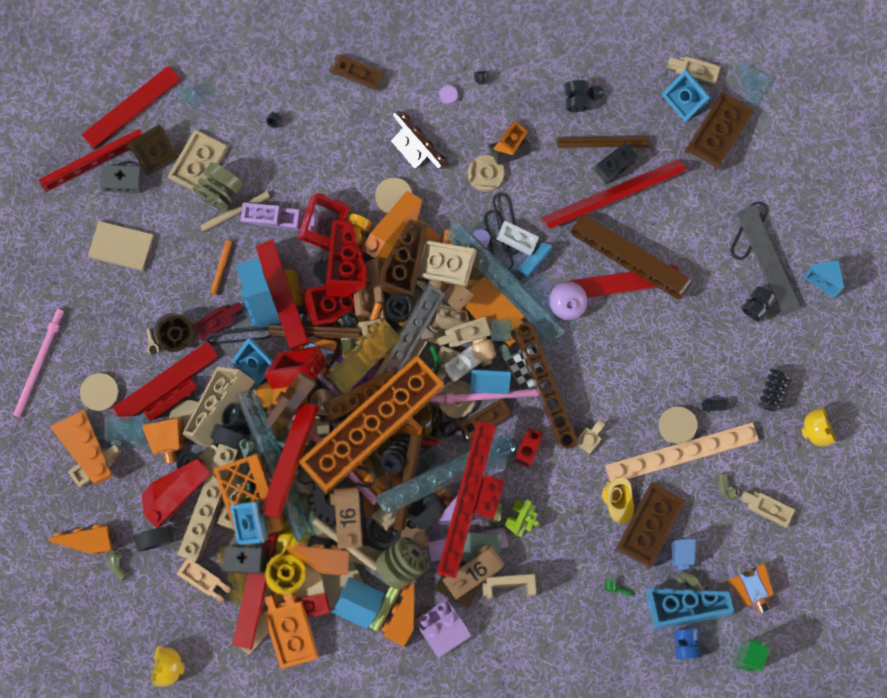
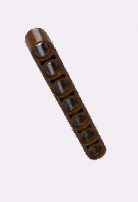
[571,215,692,300]
[515,322,577,449]

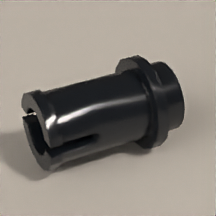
[702,398,727,413]

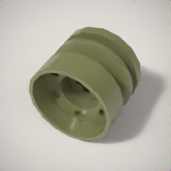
[192,162,243,212]
[376,537,429,589]

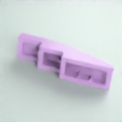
[240,203,321,233]

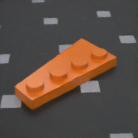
[49,409,113,485]

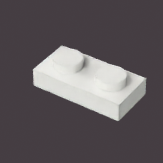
[497,221,539,255]

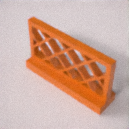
[213,453,285,538]

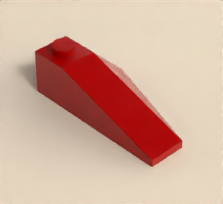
[326,220,367,297]
[301,285,355,326]
[141,458,212,528]

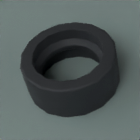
[210,424,250,451]
[408,491,445,529]
[366,516,402,550]
[134,526,174,552]

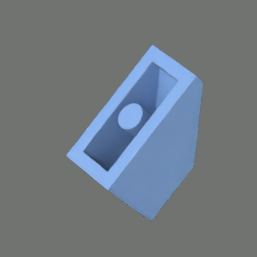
[670,539,695,571]

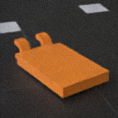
[464,274,529,348]
[263,592,319,669]

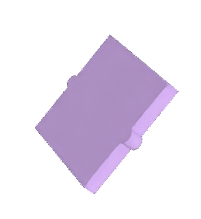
[317,373,340,396]

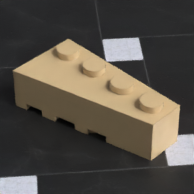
[182,367,255,447]

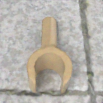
[147,329,160,355]

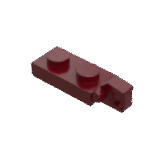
[192,302,244,342]

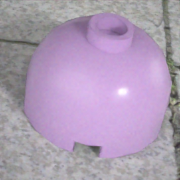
[549,282,587,320]

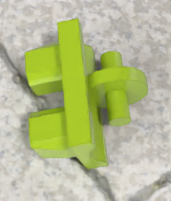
[505,500,540,538]

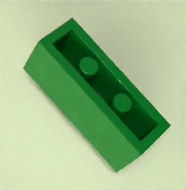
[733,639,770,673]

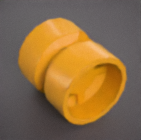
[348,214,373,249]

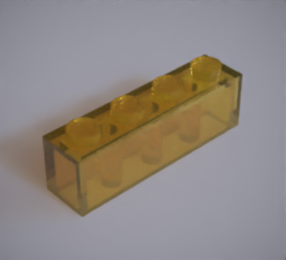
[327,321,401,393]

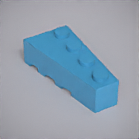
[236,258,281,333]
[645,588,734,631]

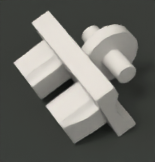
[443,346,481,382]

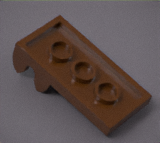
[684,92,754,171]
[615,482,685,570]

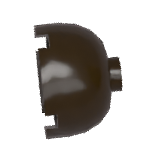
[154,313,194,352]
[412,402,443,441]

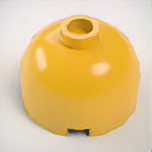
[801,407,836,447]
[265,554,305,595]
[152,646,185,687]

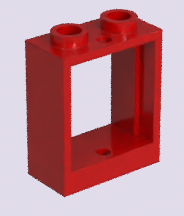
[297,193,350,251]
[265,347,326,389]
[472,475,505,522]

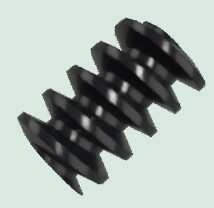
[758,369,792,412]
[380,432,411,474]

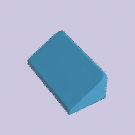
[517,243,552,279]

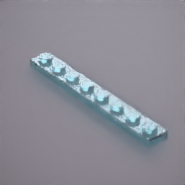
[445,221,566,344]
[236,389,315,542]
[377,435,516,514]

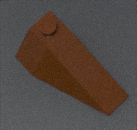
[378,219,427,298]

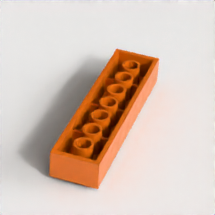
[299,356,444,494]

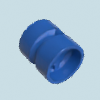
[674,629,702,659]

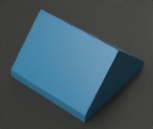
[661,69,711,122]
[803,260,844,298]
[231,337,273,387]
[470,369,511,394]
[230,499,268,545]
[332,576,384,629]

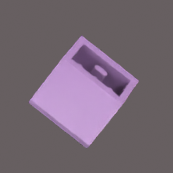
[414,599,471,658]

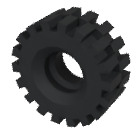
[310,477,357,527]

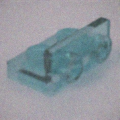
[105,416,147,446]

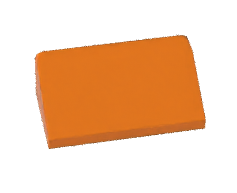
[493,120,529,155]

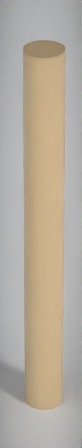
[200,191,270,232]
[312,517,377,571]

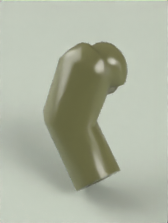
[718,474,740,500]
[108,551,128,581]
[676,571,705,591]

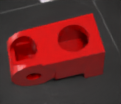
[514,428,543,468]

